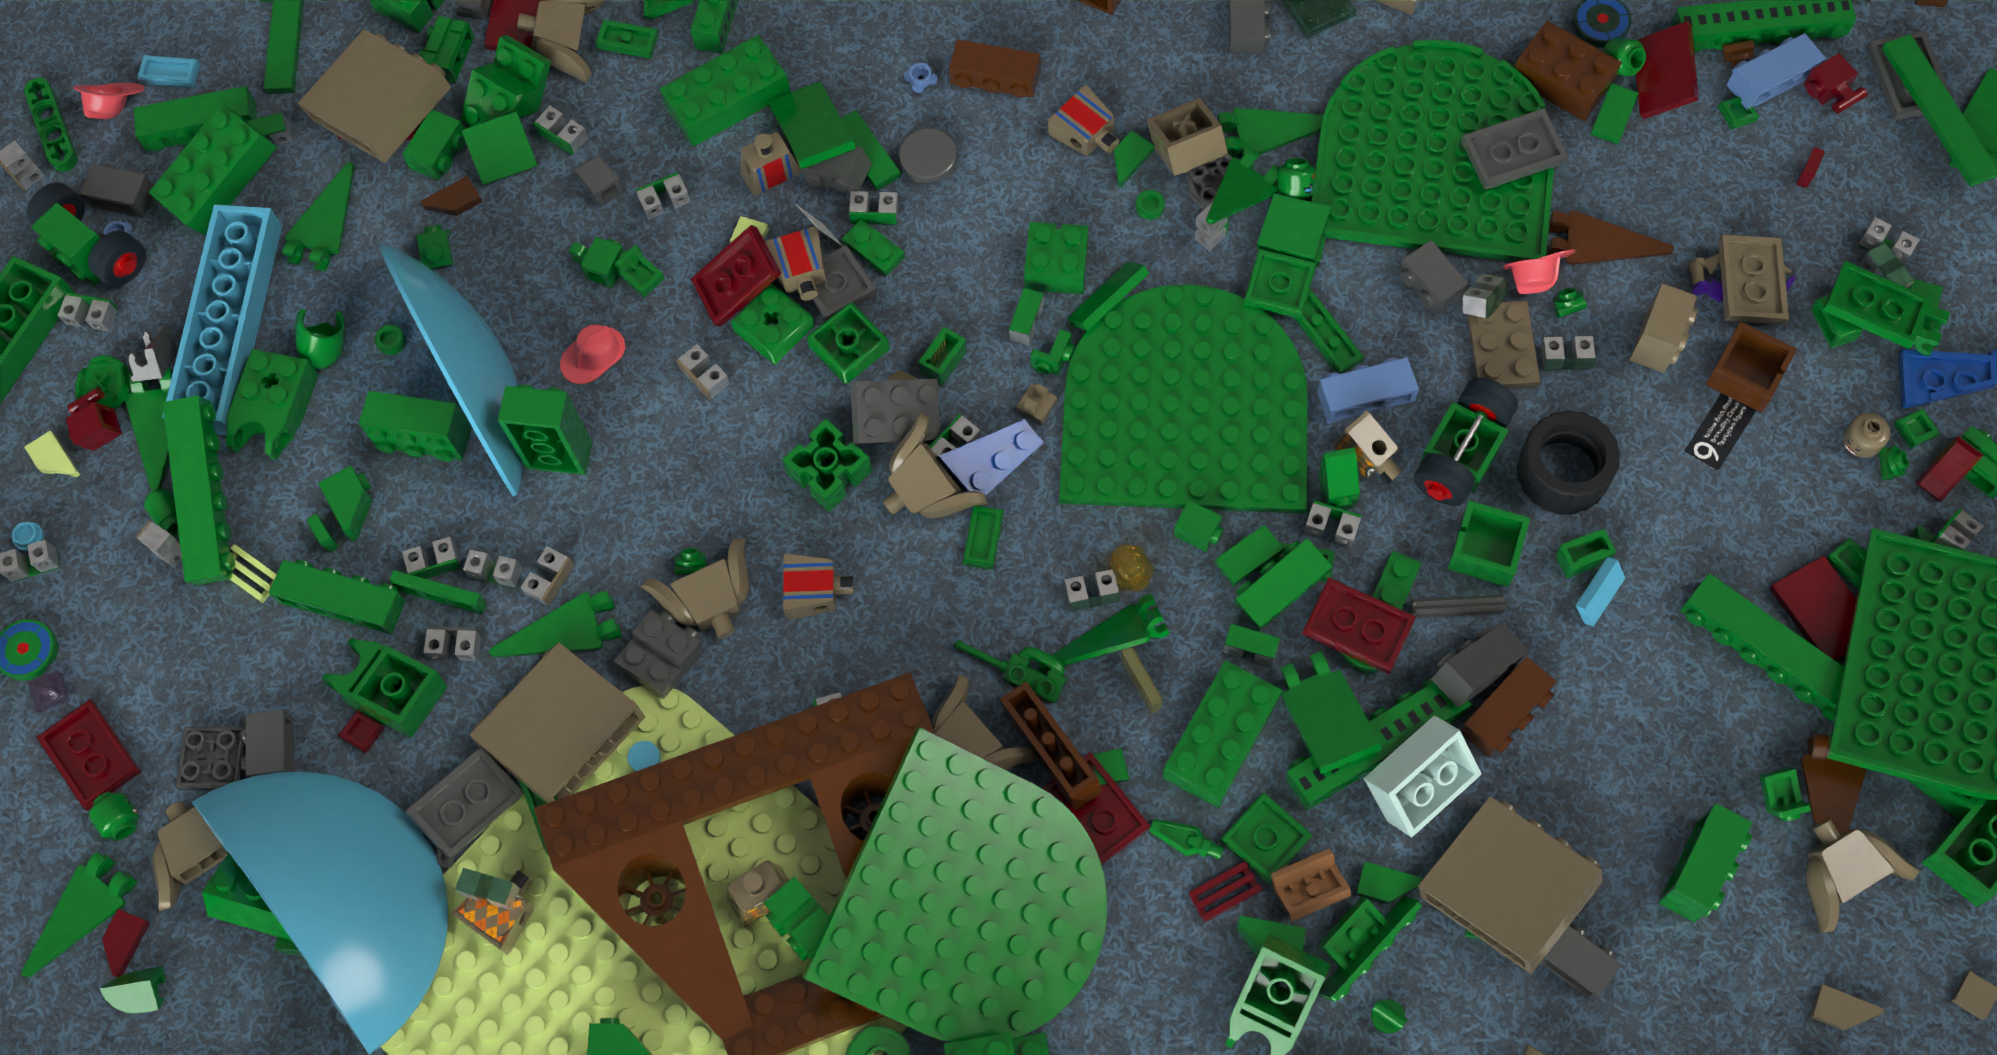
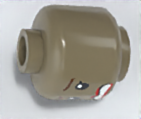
[1843,412,1891,458]

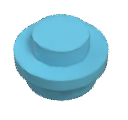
[12,522,44,552]

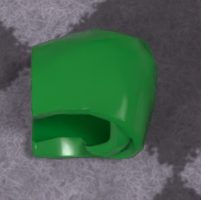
[294,309,345,370]

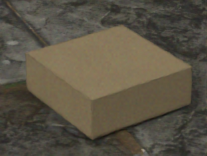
[1951,971,1997,1020]

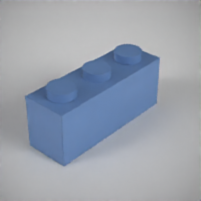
[1727,33,1826,110]
[1317,357,1419,424]

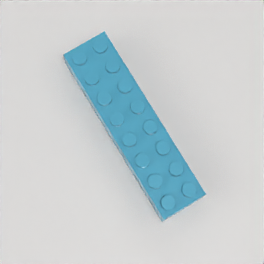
[162,205,282,435]

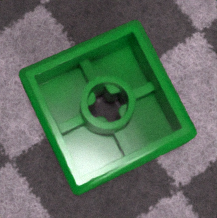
[731,283,814,364]
[807,302,890,384]

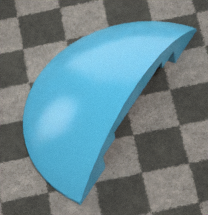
[379,243,524,497]
[192,772,448,1055]

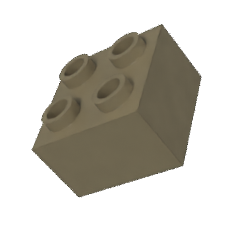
[1147,98,1228,176]
[1629,283,1698,373]

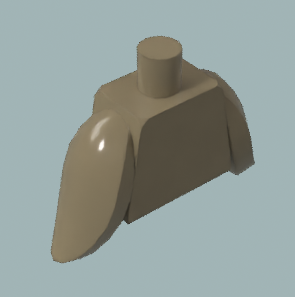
[517,0,604,83]
[883,412,988,519]
[640,538,749,639]
[931,673,1035,771]
[152,802,229,911]
[1805,819,1921,934]

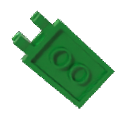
[1823,261,1951,357]
[1280,651,1381,775]

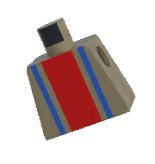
[1048,85,1119,156]
[740,132,802,197]
[765,226,826,301]
[783,554,855,620]

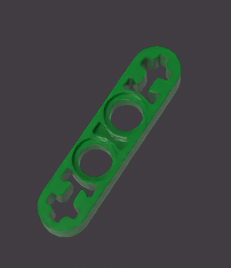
[24,77,78,172]

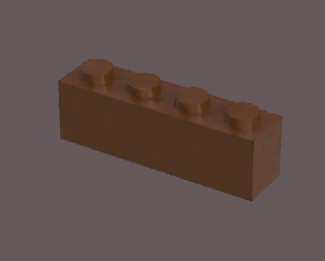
[1000,682,1102,811]

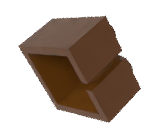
[1705,321,1797,413]

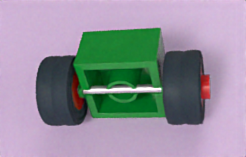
[27,182,146,286]
[1413,377,1518,506]

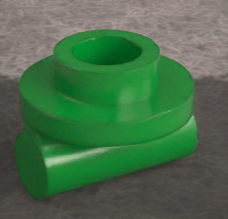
[1553,288,1587,319]
[1879,446,1909,480]
[675,548,707,575]
[1371,999,1408,1034]

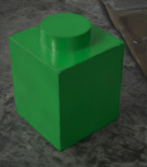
[1174,500,1224,552]

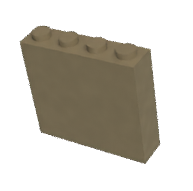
[297,29,451,163]
[469,642,645,803]
[1418,796,1603,974]

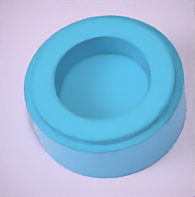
[627,741,661,771]

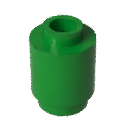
[143,489,178,534]

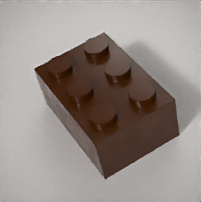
[1515,21,1622,121]

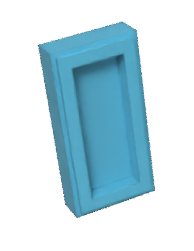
[137,55,201,88]
[1576,557,1625,627]

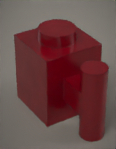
[1804,53,1868,114]
[65,387,122,451]

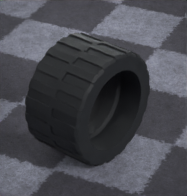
[1516,410,1620,515]

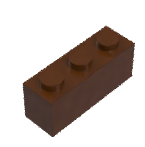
[949,40,1041,98]
[1460,656,1557,758]

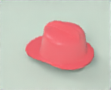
[73,83,145,119]
[1503,249,1575,294]
[560,324,625,385]

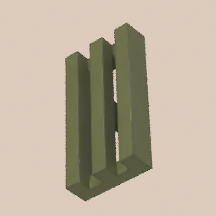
[1121,647,1163,714]

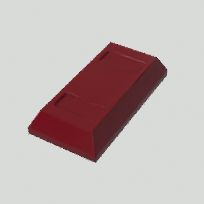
[1915,435,1983,502]

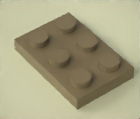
[1718,234,1789,324]
[1466,301,1540,389]

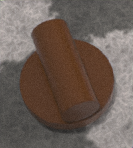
[1722,40,1754,67]

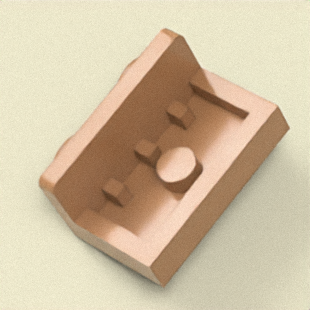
[1271,849,1351,922]

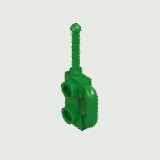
[954,640,1068,703]

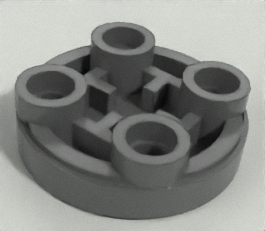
[899,128,957,184]
[1187,154,1232,209]

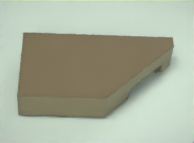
[1810,984,1884,1031]

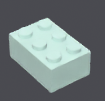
[1364,715,1481,838]

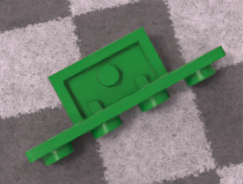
[1317,897,1422,1002]

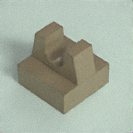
[1016,383,1058,425]

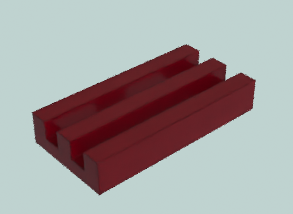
[1188,861,1262,923]

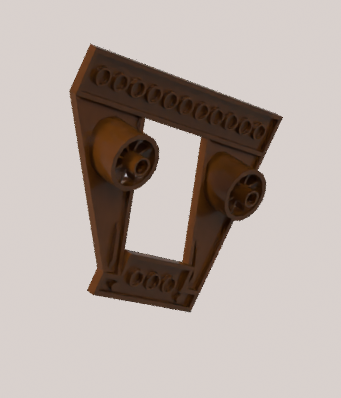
[534,672,934,1055]

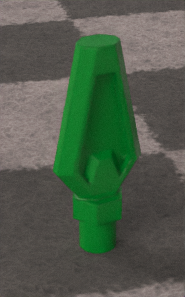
[1149,819,1224,860]

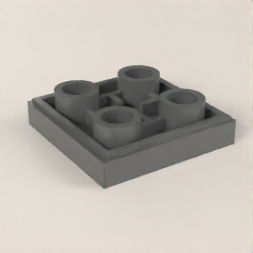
[175,726,246,791]

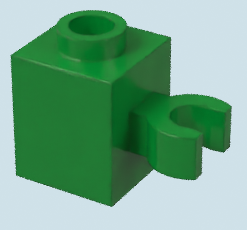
[568,237,624,288]

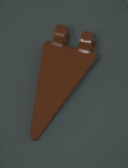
[1546,210,1674,265]
[1800,734,1867,845]

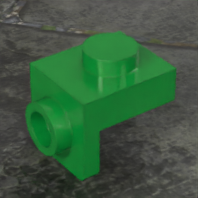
[416,225,454,268]
[615,245,665,298]
[1030,329,1075,376]
[1759,767,1811,821]

